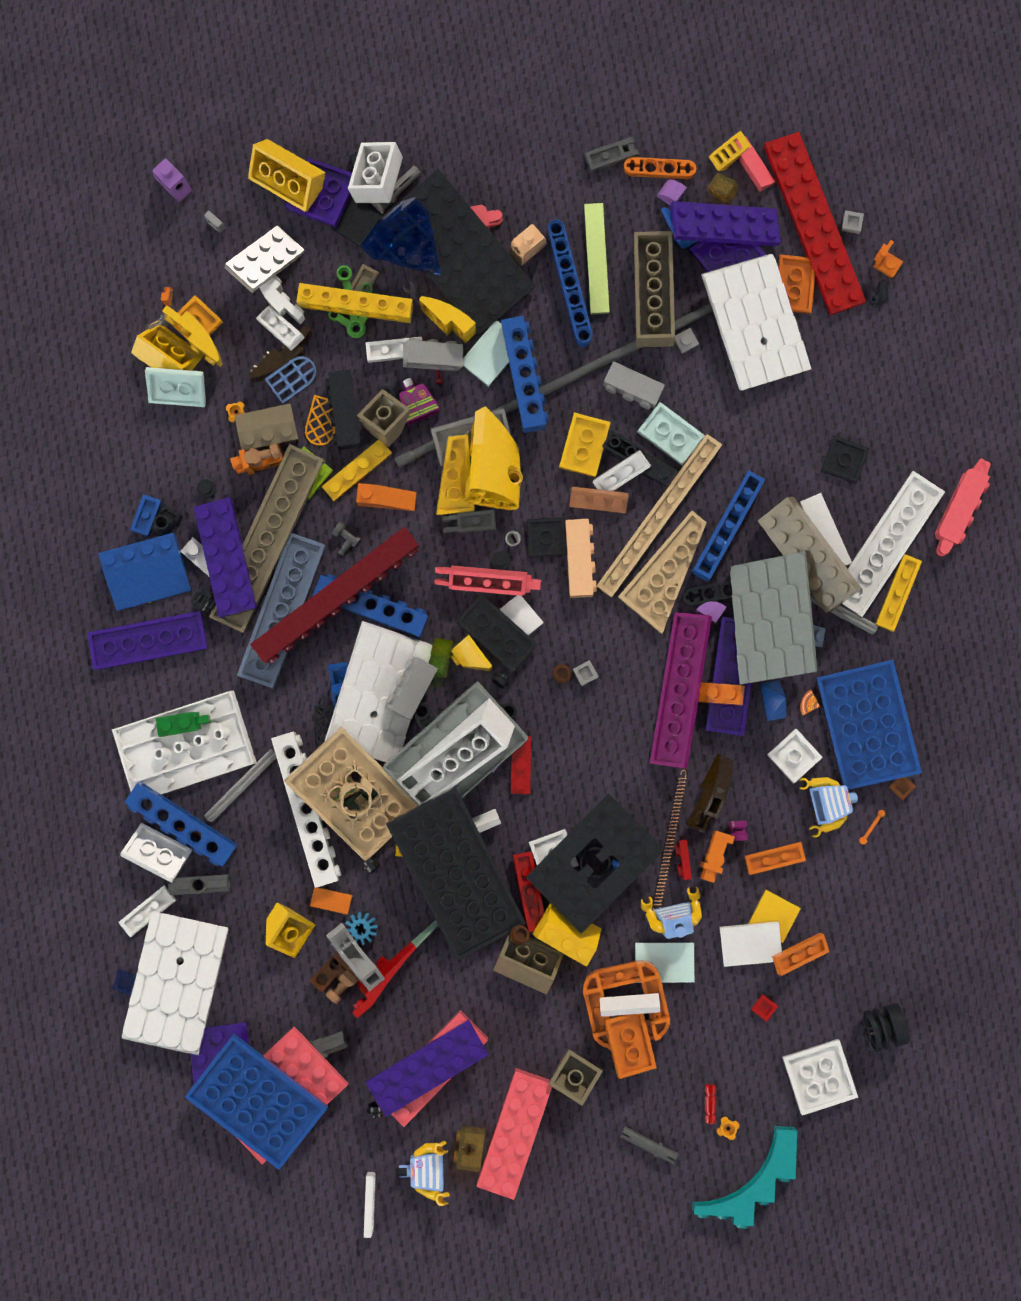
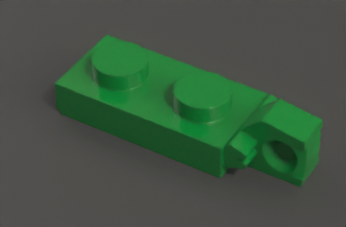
[155,712,211,737]

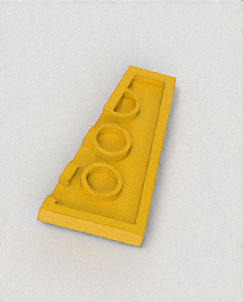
[436,434,475,515]

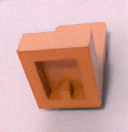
[873,240,903,278]

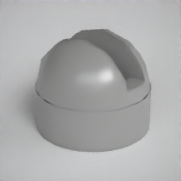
[505,531,521,546]

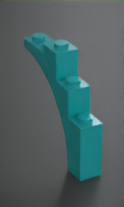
[692,1126,797,1229]

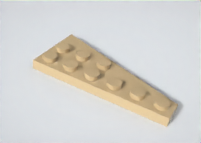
[618,511,707,634]

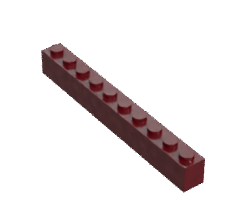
[250,526,420,664]

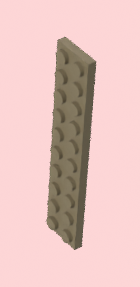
[209,444,325,633]

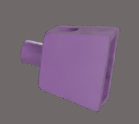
[152,159,192,202]

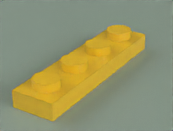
[322,440,392,502]
[875,554,922,632]

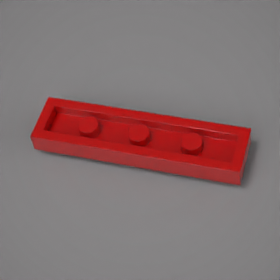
[512,851,544,932]

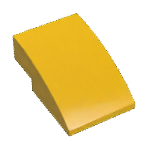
[419,296,476,343]

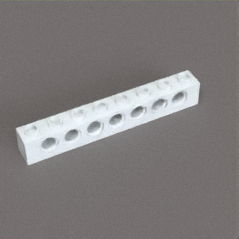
[271,732,341,888]

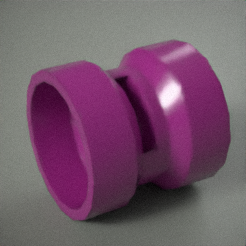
[728,820,748,841]

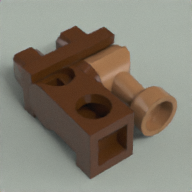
[309,951,359,1005]

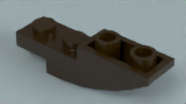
[248,326,312,383]
[686,753,733,833]

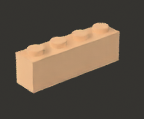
[565,519,597,598]

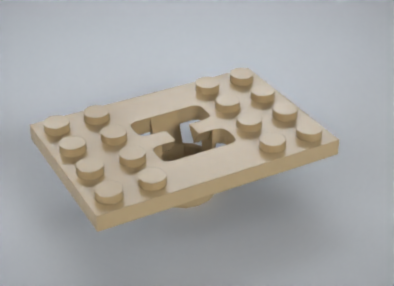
[284,726,418,861]

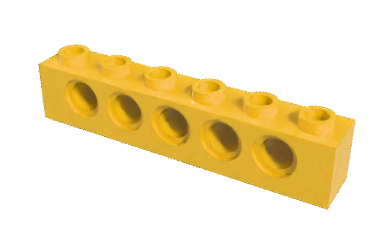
[296,283,413,323]

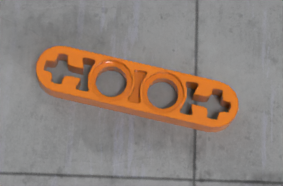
[623,157,696,179]

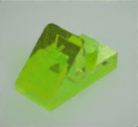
[430,638,453,678]

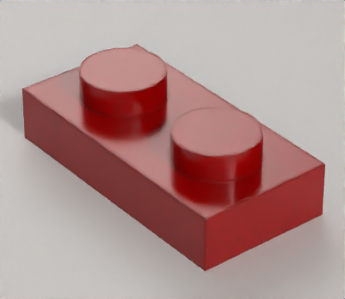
[675,840,692,880]

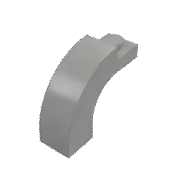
[326,923,385,991]

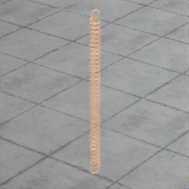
[653,770,687,910]

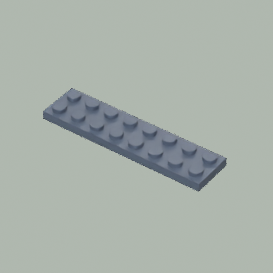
[237,533,326,689]

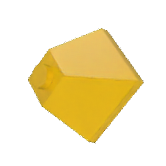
[451,635,492,671]
[266,903,315,958]

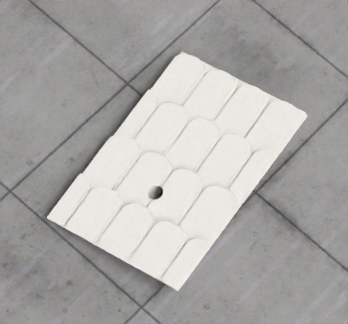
[701,254,811,390]
[325,621,433,762]
[112,690,257,800]
[122,911,229,1056]

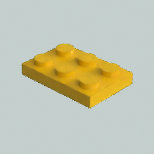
[559,412,611,478]

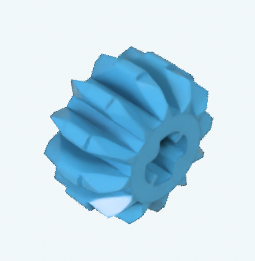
[345,912,378,946]

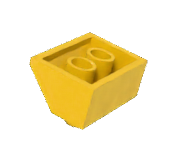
[131,323,204,371]
[533,903,601,967]

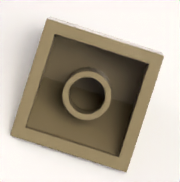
[357,389,411,447]
[548,1048,603,1106]

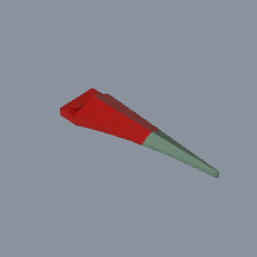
[352,920,439,1018]

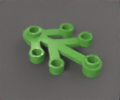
[328,265,373,338]

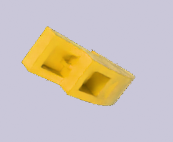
[162,305,222,367]

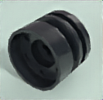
[863,1003,910,1052]

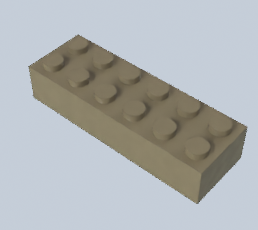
[634,231,675,347]
[758,497,862,613]

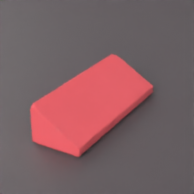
[730,136,776,192]

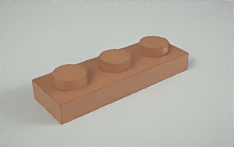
[569,487,628,513]

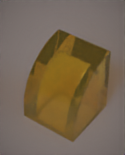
[707,172,738,205]

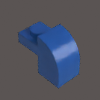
[328,662,348,709]

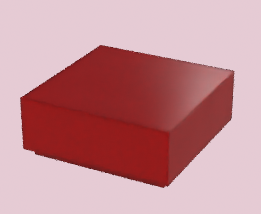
[751,994,779,1022]

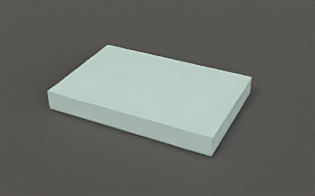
[463,320,521,387]
[145,367,206,407]
[637,402,705,466]
[635,942,695,983]

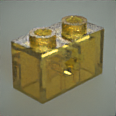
[453,1125,485,1172]

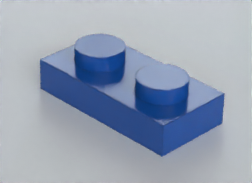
[130,494,162,537]

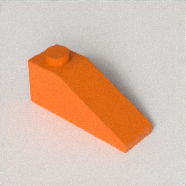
[356,483,417,511]

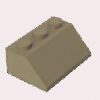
[235,403,299,452]
[493,933,564,995]

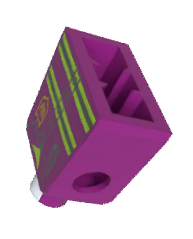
[399,378,440,426]

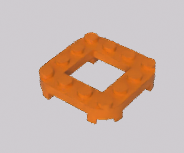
[583,960,670,1050]

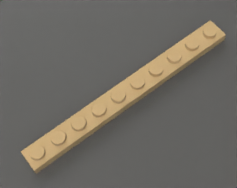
[596,434,722,598]

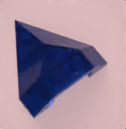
[360,197,441,276]

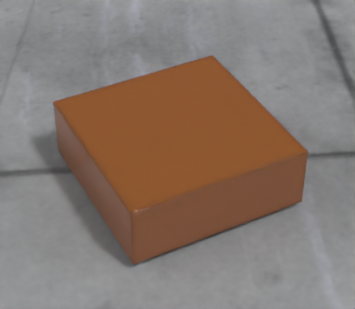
[888,777,916,800]

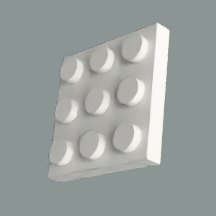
[782,1039,858,1115]

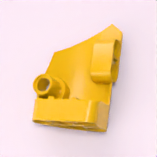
[465,406,523,510]

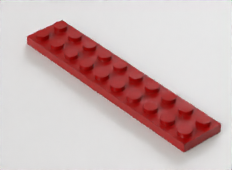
[763,132,866,316]

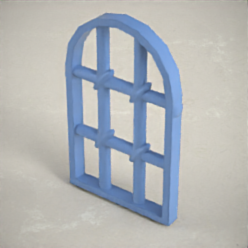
[265,356,316,404]

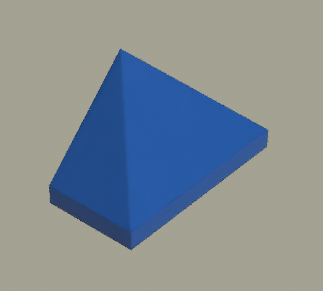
[760,680,786,721]

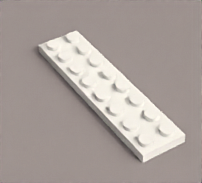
[841,471,945,617]

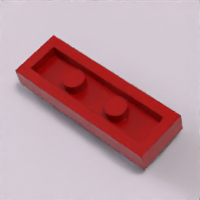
[511,736,531,794]

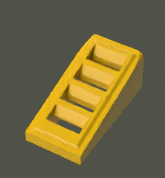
[709,131,751,171]

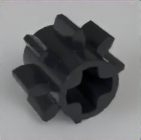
[192,589,215,612]

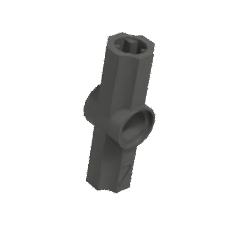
[168,874,230,895]
[309,1030,348,1058]

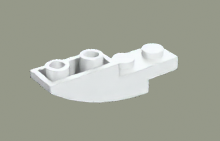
[260,275,305,325]

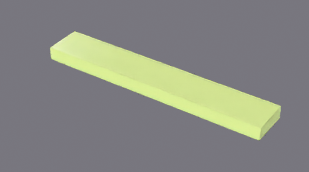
[584,203,610,315]

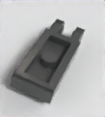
[442,510,496,534]

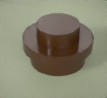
[552,664,572,683]
[510,925,529,945]

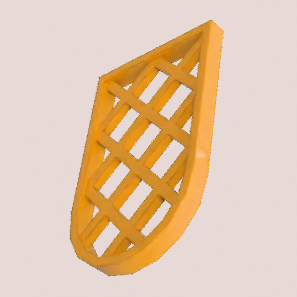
[305,395,336,446]

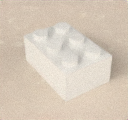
[348,142,403,203]

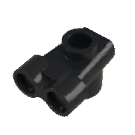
[151,504,182,536]

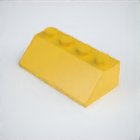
[248,139,326,212]

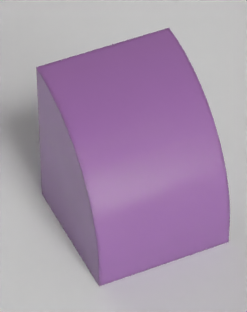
[656,180,687,205]
[695,602,726,625]

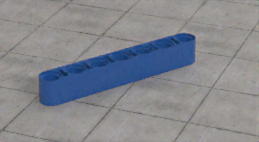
[547,219,592,348]

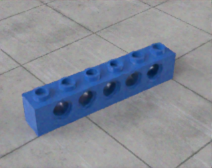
[501,316,549,434]
[691,470,765,582]
[313,574,429,638]
[124,781,238,867]

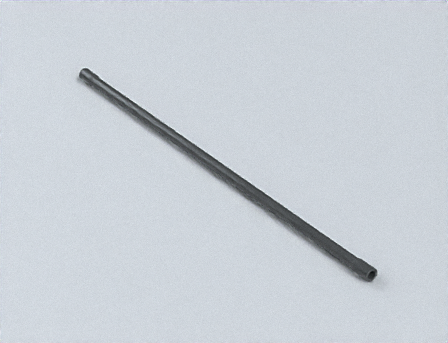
[395,303,713,468]

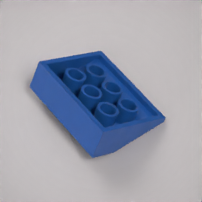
[98,533,192,611]

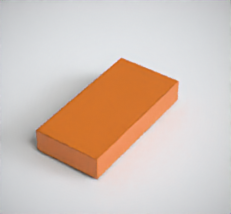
[310,887,353,915]

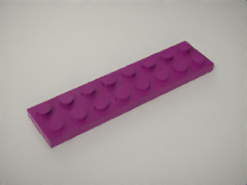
[650,612,712,769]

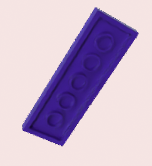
[670,201,781,246]
[193,497,257,618]
[87,611,208,671]
[705,617,751,736]
[365,1019,489,1117]

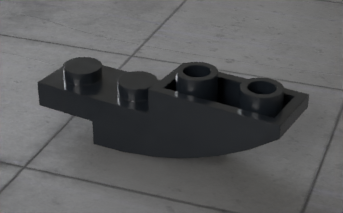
[602,430,677,488]

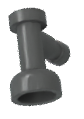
[332,522,361,556]

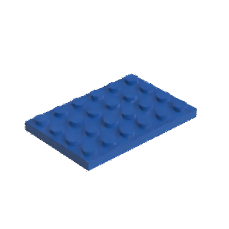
[817,660,922,790]
[185,1034,328,1170]

